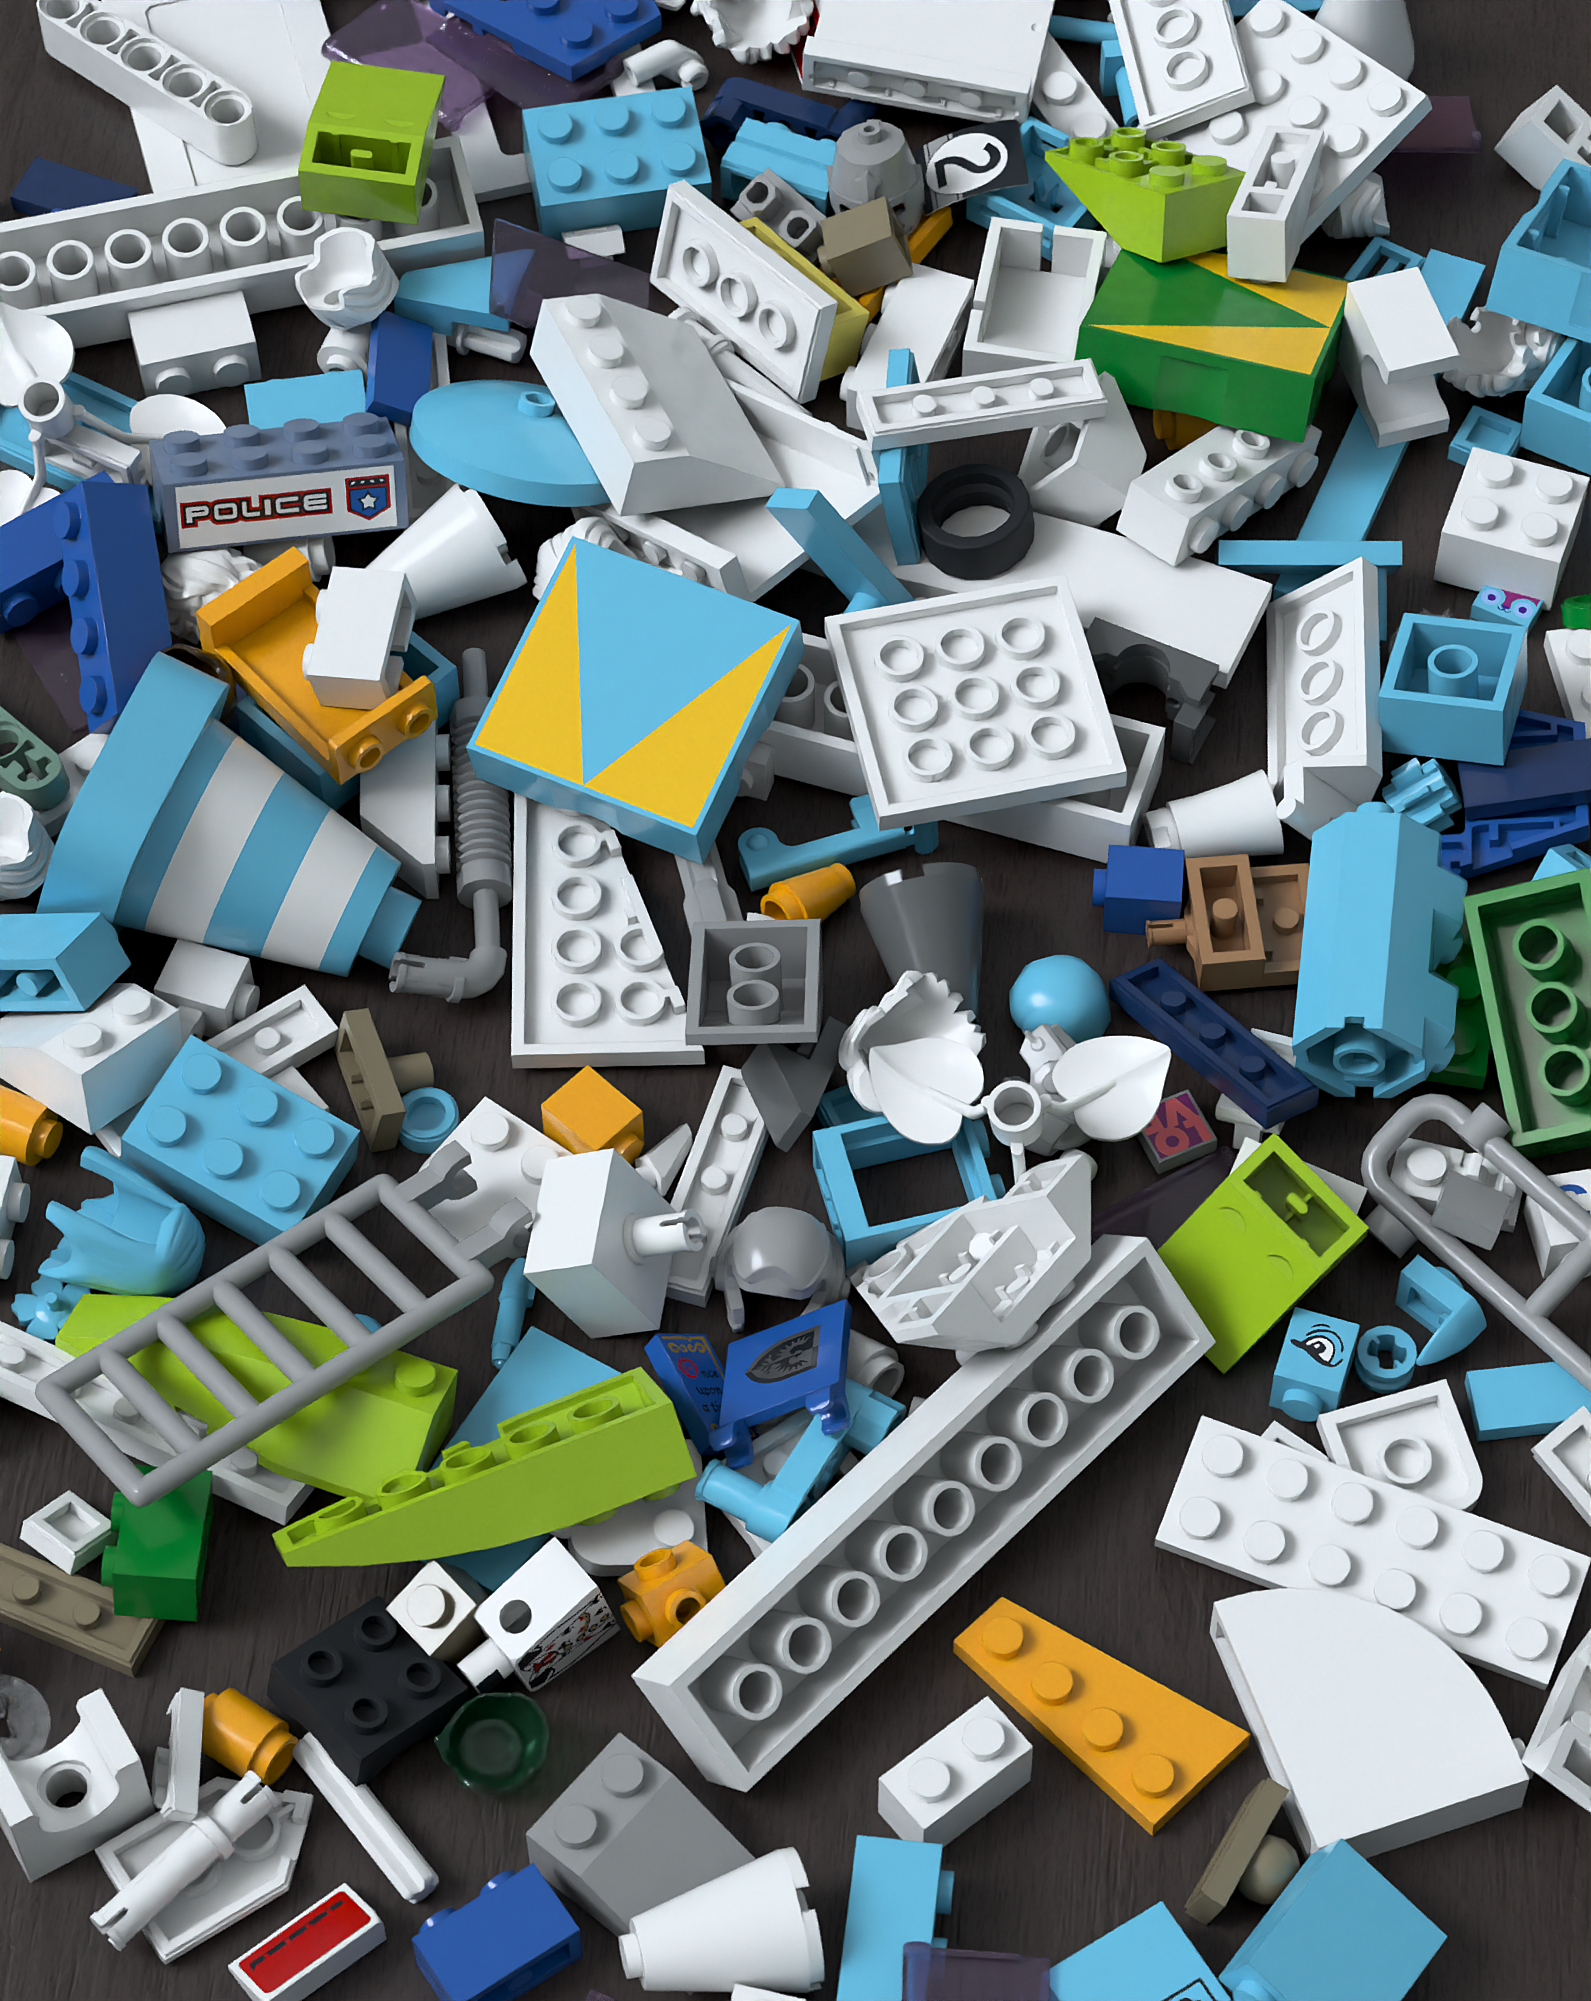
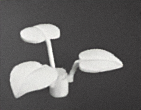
[0,302,226,526]
[869,1036,1171,1184]

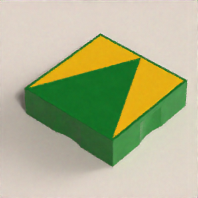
[1074,248,1354,443]

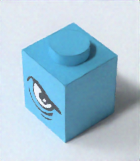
[1269,1307,1360,1422]

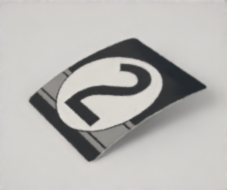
[915,119,1029,215]

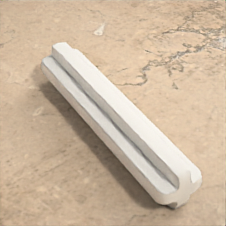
[292,1732,439,1904]

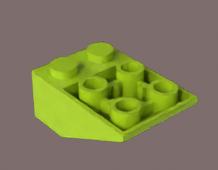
[298,60,446,225]
[1045,127,1246,263]
[1157,1132,1369,1375]

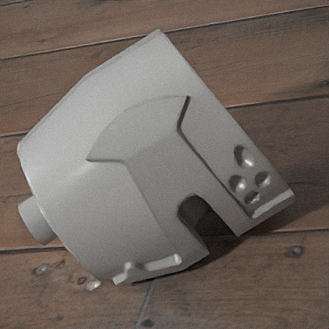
[827,120,925,236]

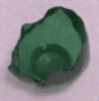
[434,1692,552,1797]

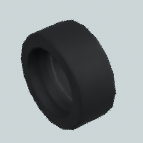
[916,463,1035,579]

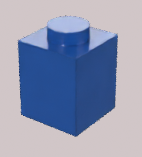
[1092,845,1185,935]

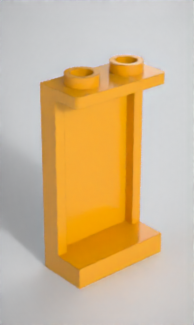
[195,546,438,785]

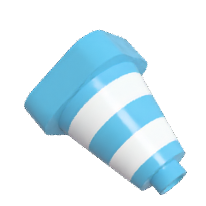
[36,651,422,977]

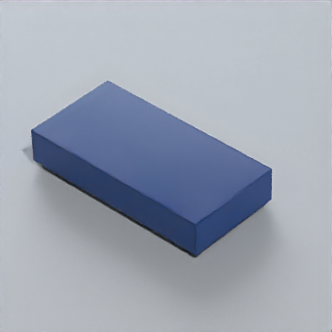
[365,310,433,427]

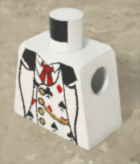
[456,1537,620,1697]

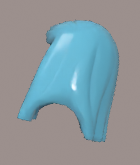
[38,1146,205,1298]

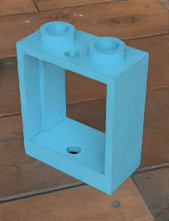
[813,1115,1006,1270]

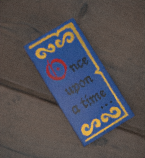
[644,1334,760,1455]

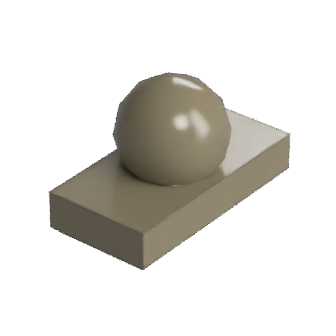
[1185,1777,1301,1926]

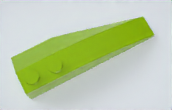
[55,1294,458,1503]
[272,1366,697,1567]

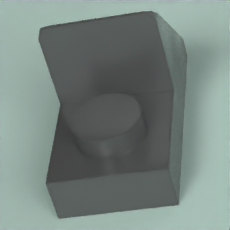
[741,1016,849,1152]

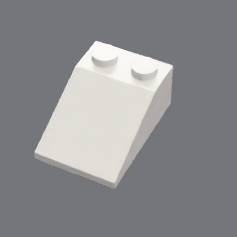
[0,983,184,1135]

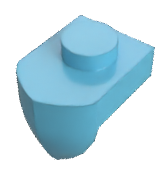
[1395,1255,1487,1366]

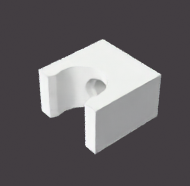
[1338,267,1460,448]
[0,1688,156,1883]

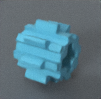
[1382,757,1464,833]

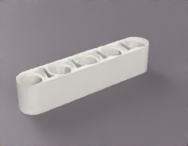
[36,0,258,165]

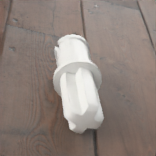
[446,322,527,363]

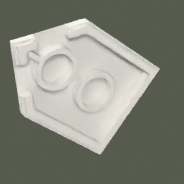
[94,1777,314,1965]

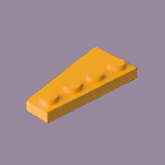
[953,1597,1250,1836]

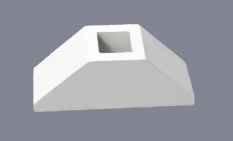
[360,719,451,899]

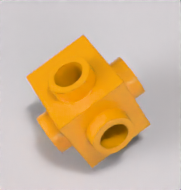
[617,1540,726,1649]

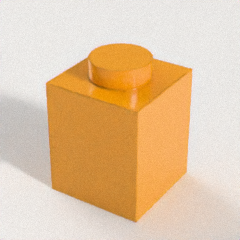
[541,1065,645,1165]

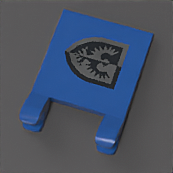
[709,1299,852,1470]

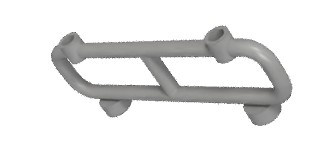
[1361,1093,1591,1393]

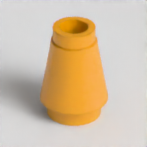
[760,863,856,923]

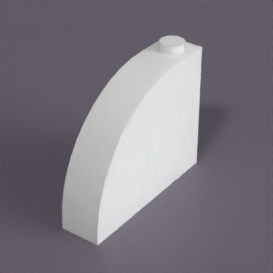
[1209,1588,1533,1860]

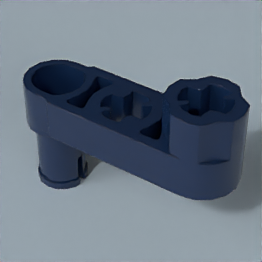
[700,77,884,152]

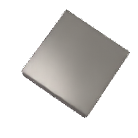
[1429,1170,1511,1251]

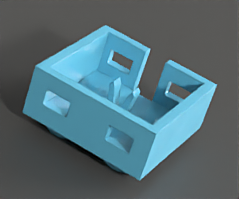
[966,116,1100,261]

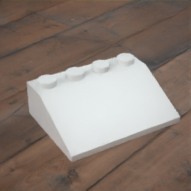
[530,293,786,517]

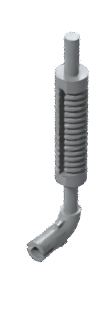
[389,648,513,1003]

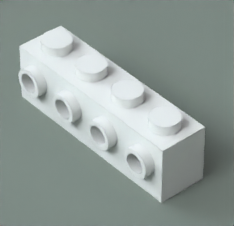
[1116,425,1322,567]

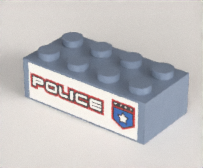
[149,412,409,553]

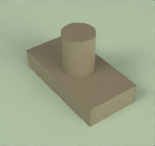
[334,1008,434,1152]

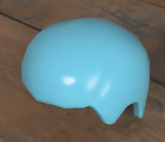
[1009,955,1111,1044]

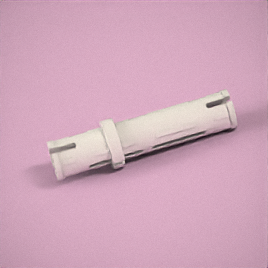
[89,1770,280,1951]

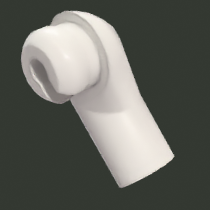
[623,40,709,91]

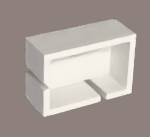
[962,217,1107,377]

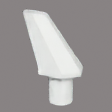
[635,1123,693,1196]

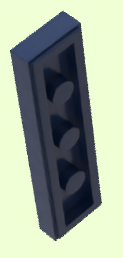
[1109,958,1319,1130]

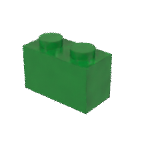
[101,1465,214,1622]

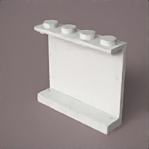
[802,0,1055,128]
[571,377,882,603]

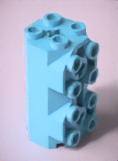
[1292,802,1468,1098]

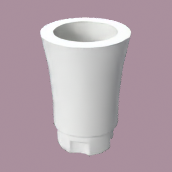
[1143,769,1284,866]

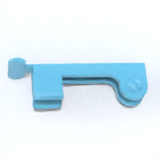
[738,794,939,892]

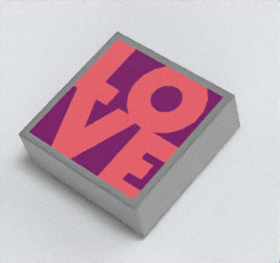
[1136,1089,1217,1174]

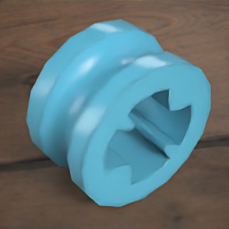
[1354,1325,1417,1394]

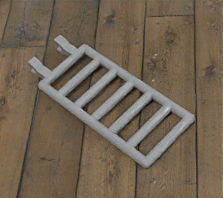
[35,1140,533,1507]

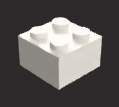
[1433,447,1590,611]

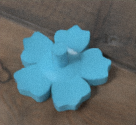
[11,1275,91,1344]

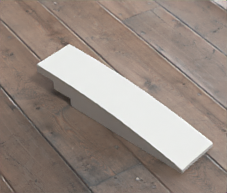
[799,503,1272,689]

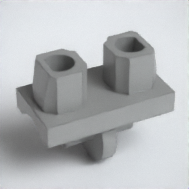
[730,167,827,267]

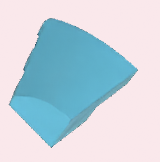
[394,250,535,336]

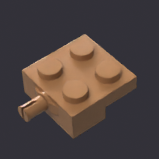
[1146,854,1309,992]

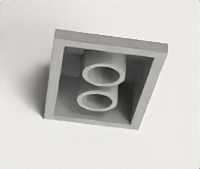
[685,919,824,1046]
[526,1732,756,1996]

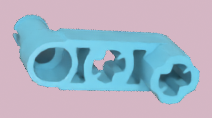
[695,1376,906,1544]

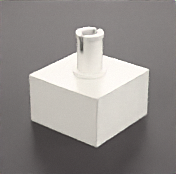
[523,1148,705,1339]

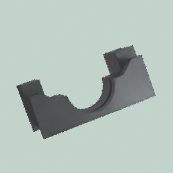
[1085,617,1220,765]

